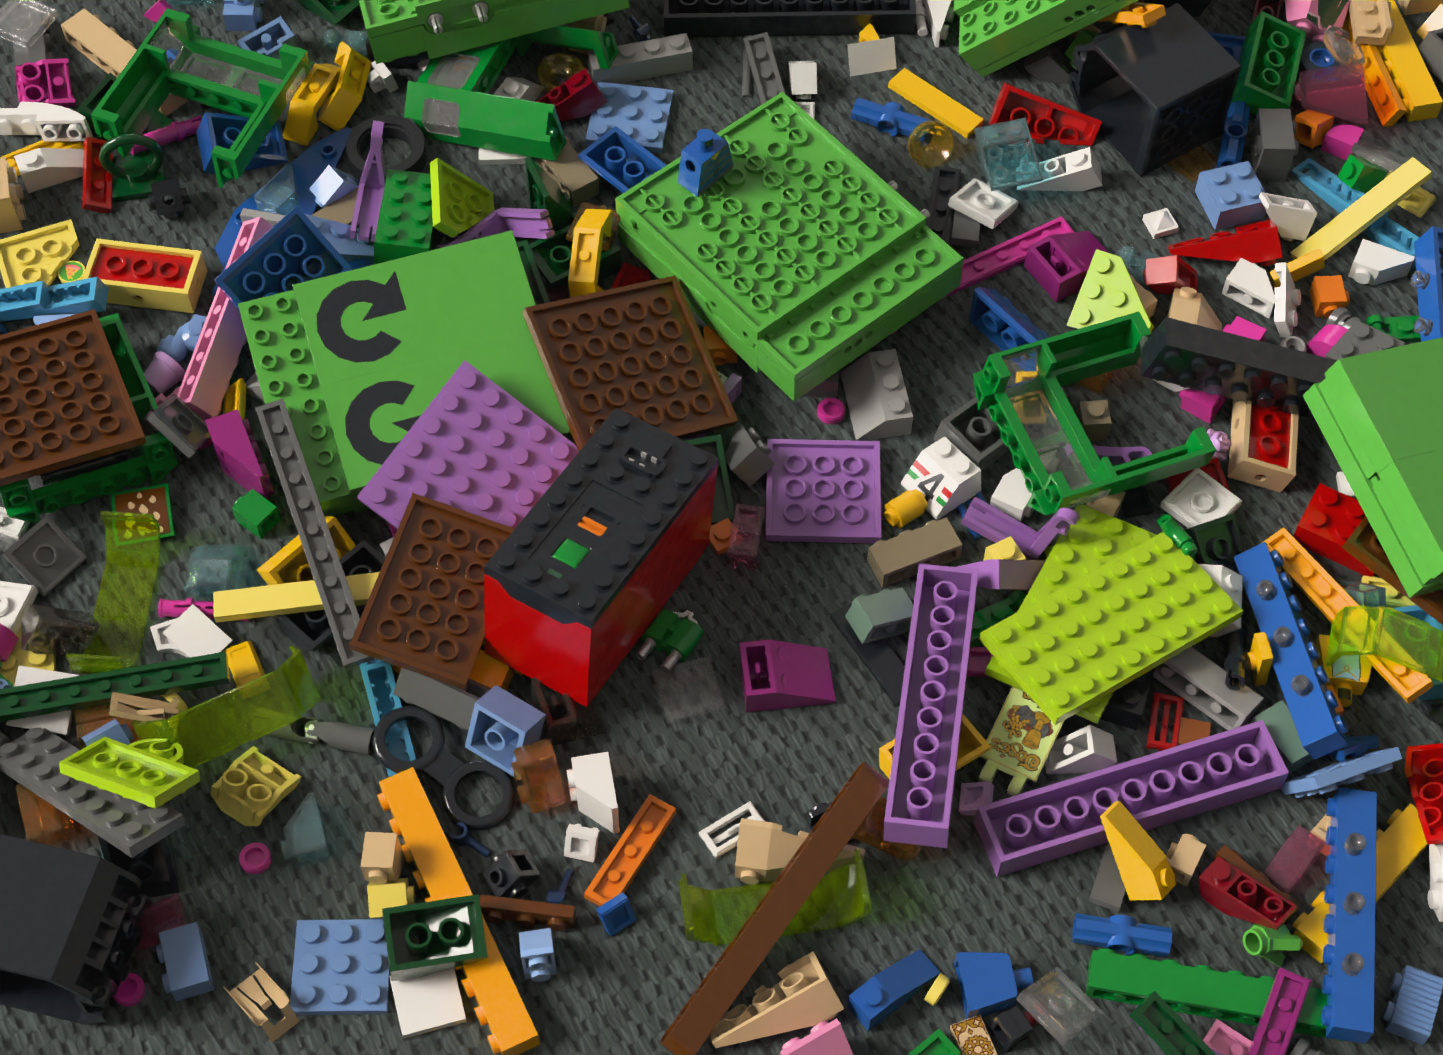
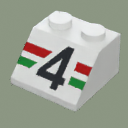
[901,436,981,520]

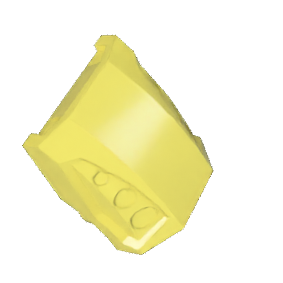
[211,746,301,827]

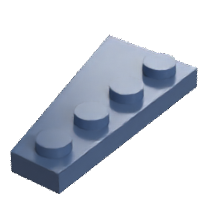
[305,214,374,263]

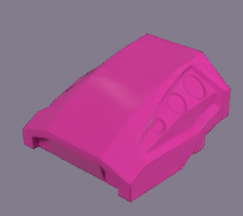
[15,58,75,108]

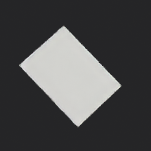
[847,37,896,76]
[163,604,232,657]

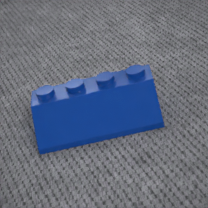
[578,126,666,193]
[969,287,1049,371]

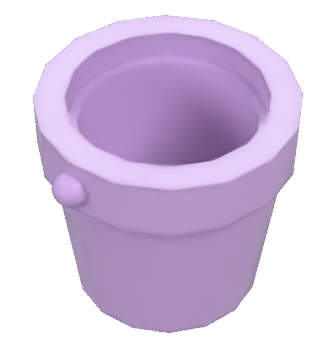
[143,351,186,396]

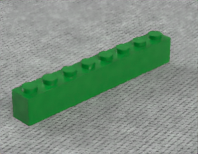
[1085,949,1344,1041]

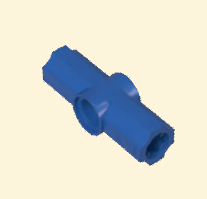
[851,98,931,141]
[1217,100,1250,168]
[1072,913,1172,957]

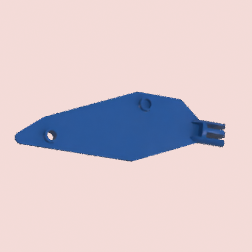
[212,127,352,297]

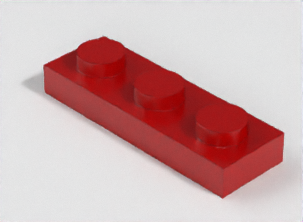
[82,137,113,213]

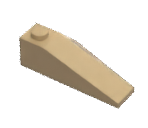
[1168,287,1222,331]
[735,818,865,884]
[710,951,844,1048]

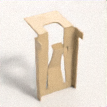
[109,692,179,748]
[223,962,300,1043]

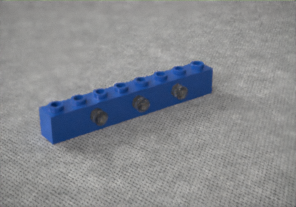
[1411,226,1443,342]
[1234,542,1348,760]
[1321,787,1377,1044]

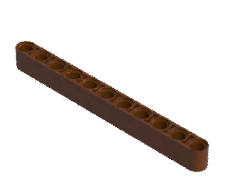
[660,762,889,1055]

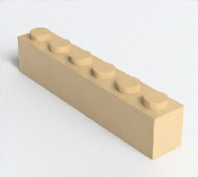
[61,9,187,116]

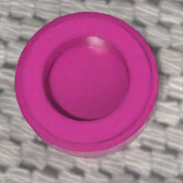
[817,398,845,424]
[239,842,272,874]
[112,973,146,1007]

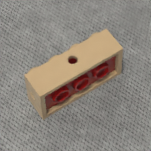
[1228,400,1299,492]

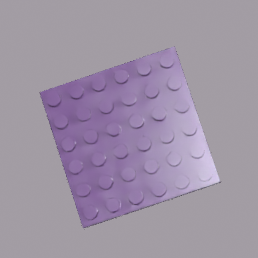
[357,360,579,529]

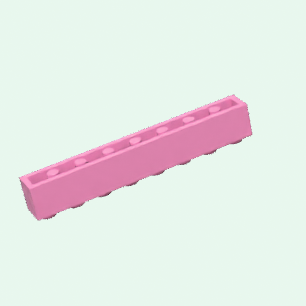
[177,217,273,421]

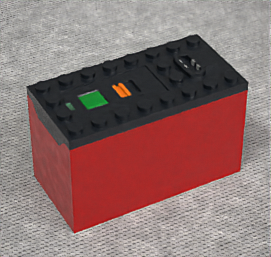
[484,408,719,707]

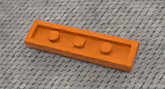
[584,794,676,907]

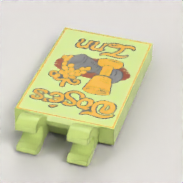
[979,686,1065,796]

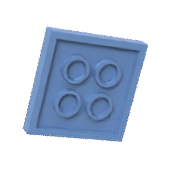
[585,82,674,153]
[1281,747,1403,798]
[290,919,390,1015]

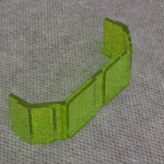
[66,511,160,674]
[1325,605,1443,682]
[132,645,321,768]
[678,849,872,946]

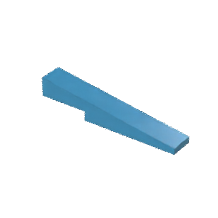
[1291,158,1419,269]
[0,277,109,321]
[359,613,416,777]

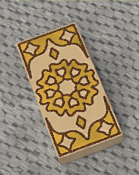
[950,1015,997,1055]

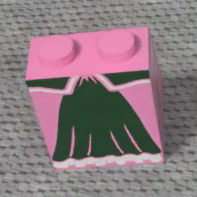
[1285,0,1351,44]

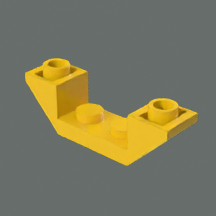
[318,41,372,131]
[283,64,341,146]
[568,209,613,298]

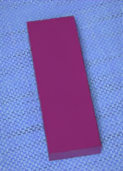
[1248,968,1312,1055]

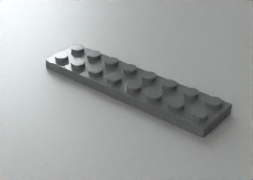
[0,728,185,858]

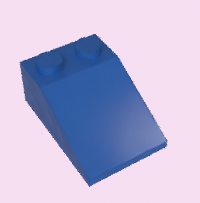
[196,112,288,174]

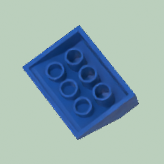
[214,206,352,312]

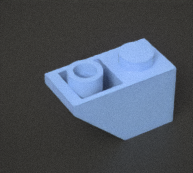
[519,928,557,982]

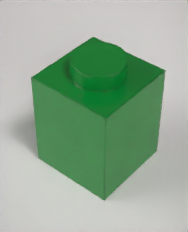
[1337,154,1387,193]
[232,489,281,539]

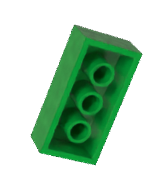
[1231,11,1306,115]
[374,169,435,264]

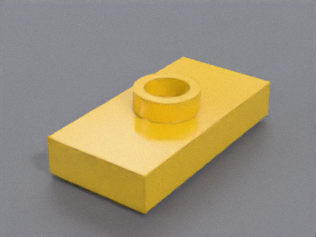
[1246,632,1274,686]

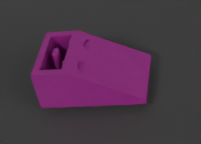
[1024,231,1109,303]
[205,409,274,502]
[739,640,836,712]

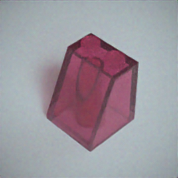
[1295,62,1369,125]

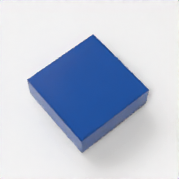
[596,892,637,937]

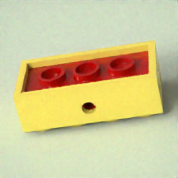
[82,238,208,314]

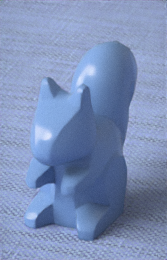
[157,314,207,363]

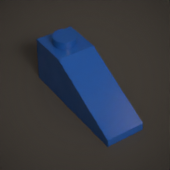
[847,949,940,1032]

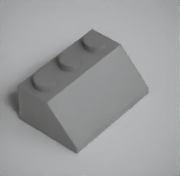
[840,349,913,441]

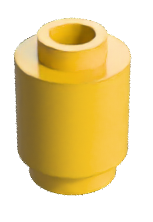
[884,489,928,528]

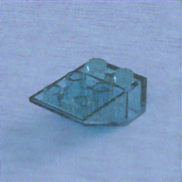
[974,118,1043,192]

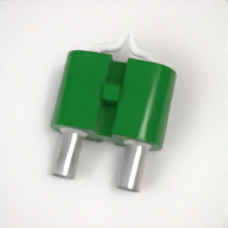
[636,609,704,673]

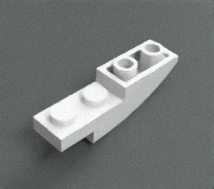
[0,102,94,141]

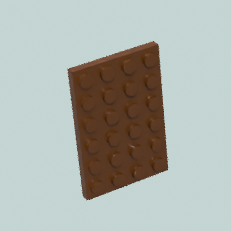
[349,493,514,690]

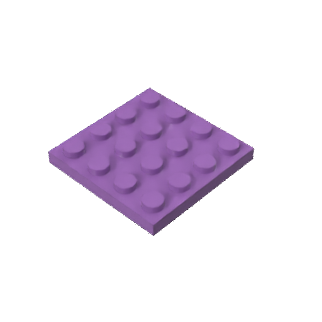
[766,439,881,543]

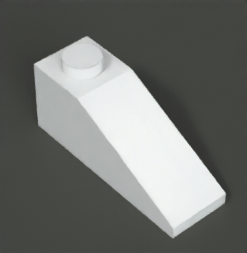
[14,148,84,193]

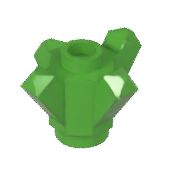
[1243,923,1303,967]

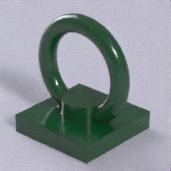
[99,133,166,202]

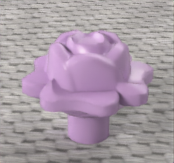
[1207,428,1231,460]

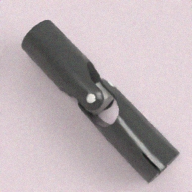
[251,706,374,755]

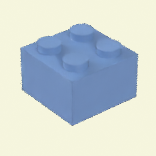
[1195,161,1266,230]
[465,685,546,777]

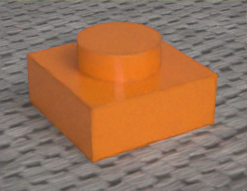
[709,518,743,556]

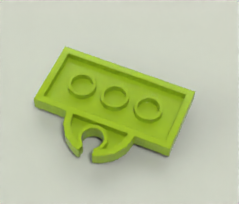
[59,737,200,809]

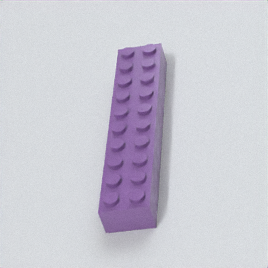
[884,564,978,848]
[974,720,1289,877]

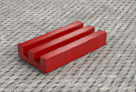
[1146,692,1184,751]

